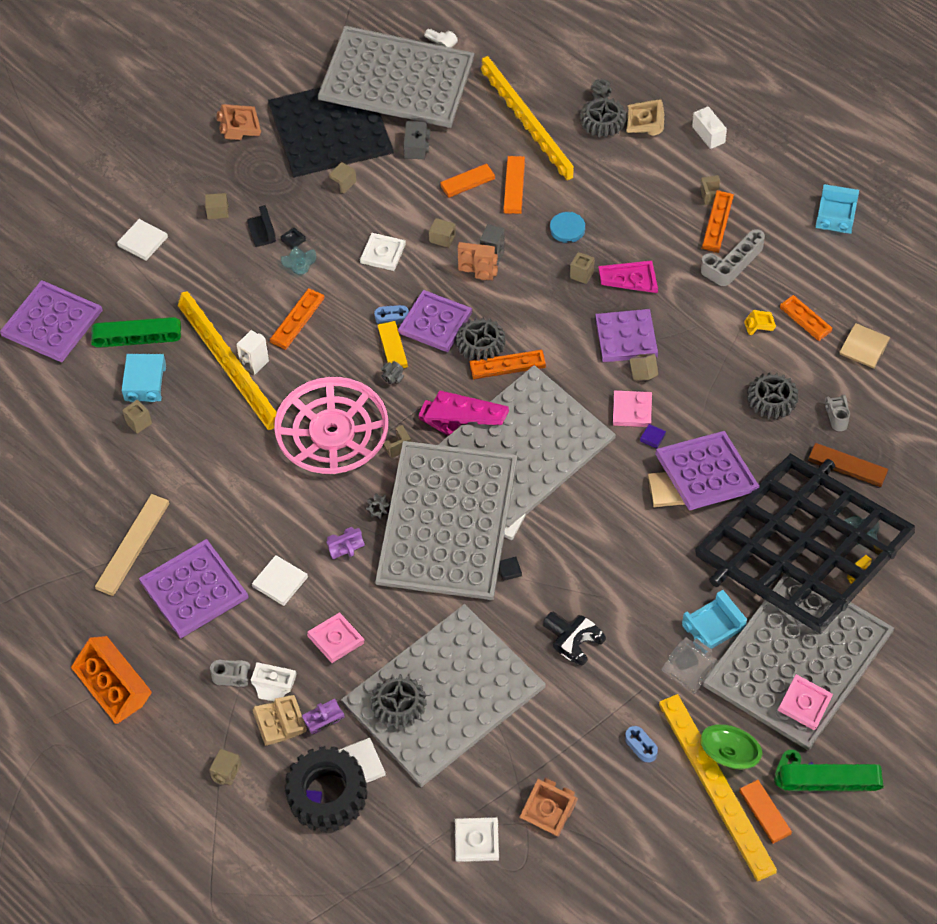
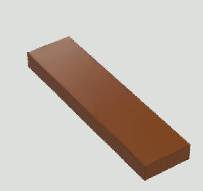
[808,443,888,487]

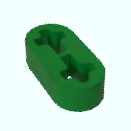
[774,749,801,788]

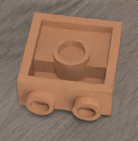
[217,104,261,140]
[458,242,498,280]
[520,778,578,837]

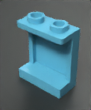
[816,184,859,234]
[122,354,166,402]
[682,590,747,652]

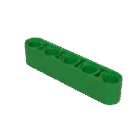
[91,317,181,348]
[780,764,884,791]

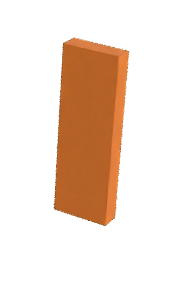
[440,164,495,198]
[780,295,832,341]
[739,780,792,844]

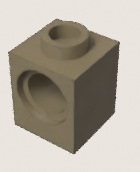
[210,749,241,786]

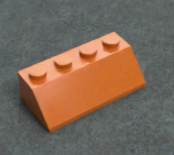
[71,636,152,724]

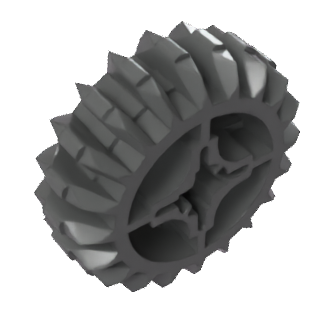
[580,96,626,138]
[456,317,506,361]
[747,372,799,420]
[371,674,427,729]

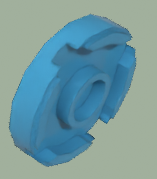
[550,212,585,243]

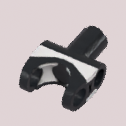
[543,611,606,665]

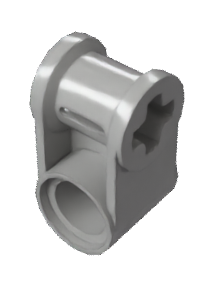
[825,395,850,431]
[210,660,251,687]

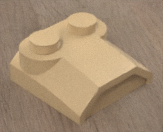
[626,99,664,135]

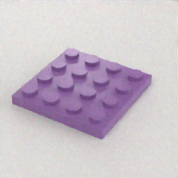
[0,280,103,363]
[655,431,759,510]
[139,539,249,639]

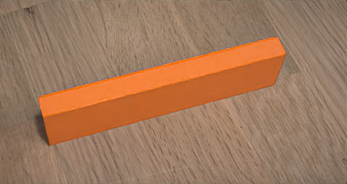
[504,156,525,214]
[702,190,734,253]
[270,288,324,350]
[470,350,546,379]

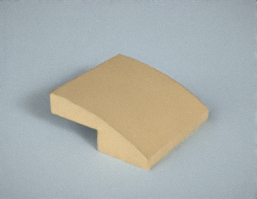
[840,323,890,369]
[648,472,685,507]
[253,695,307,746]

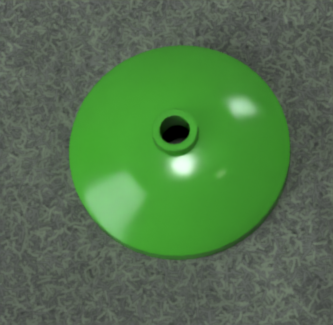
[700,724,762,769]

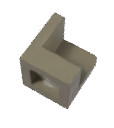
[329,162,356,194]
[700,175,720,205]
[205,193,229,219]
[429,218,456,248]
[570,252,595,284]
[630,353,658,380]
[122,400,152,434]
[383,425,411,458]

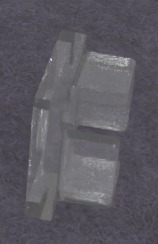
[661,637,719,694]

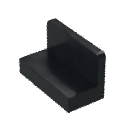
[247,205,276,247]

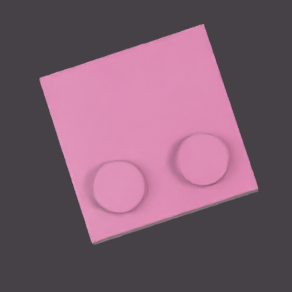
[613,391,652,427]
[307,612,364,663]
[778,674,833,731]

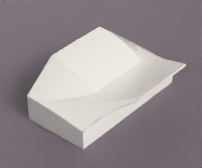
[251,662,297,702]

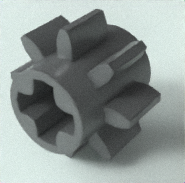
[591,78,612,99]
[381,361,404,384]
[366,493,391,518]

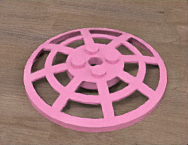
[274,377,389,474]

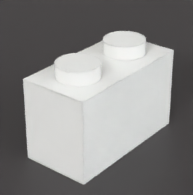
[692,106,727,149]
[236,330,269,375]

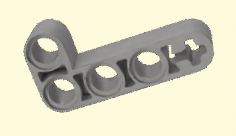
[701,229,765,286]

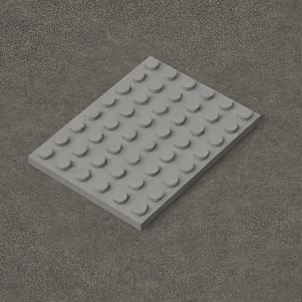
[318,26,475,128]
[438,365,616,528]
[375,441,518,600]
[703,574,894,751]
[341,604,546,787]

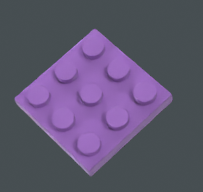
[398,290,472,352]
[595,309,658,362]

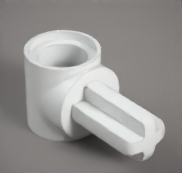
[424,29,458,48]

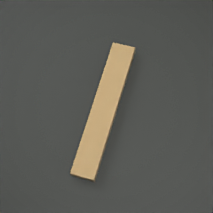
[95,494,169,596]

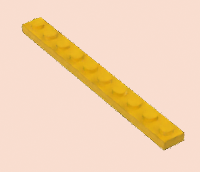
[481,56,574,180]
[178,291,277,430]
[659,694,777,881]

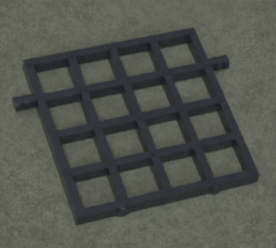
[695,453,915,634]

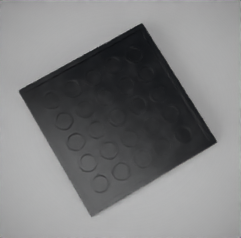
[268,87,394,178]

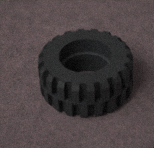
[284,746,368,832]

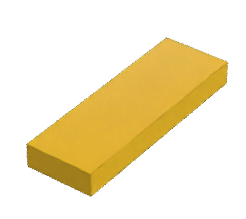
[377,321,408,369]

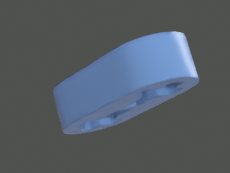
[374,305,409,324]
[625,726,658,762]

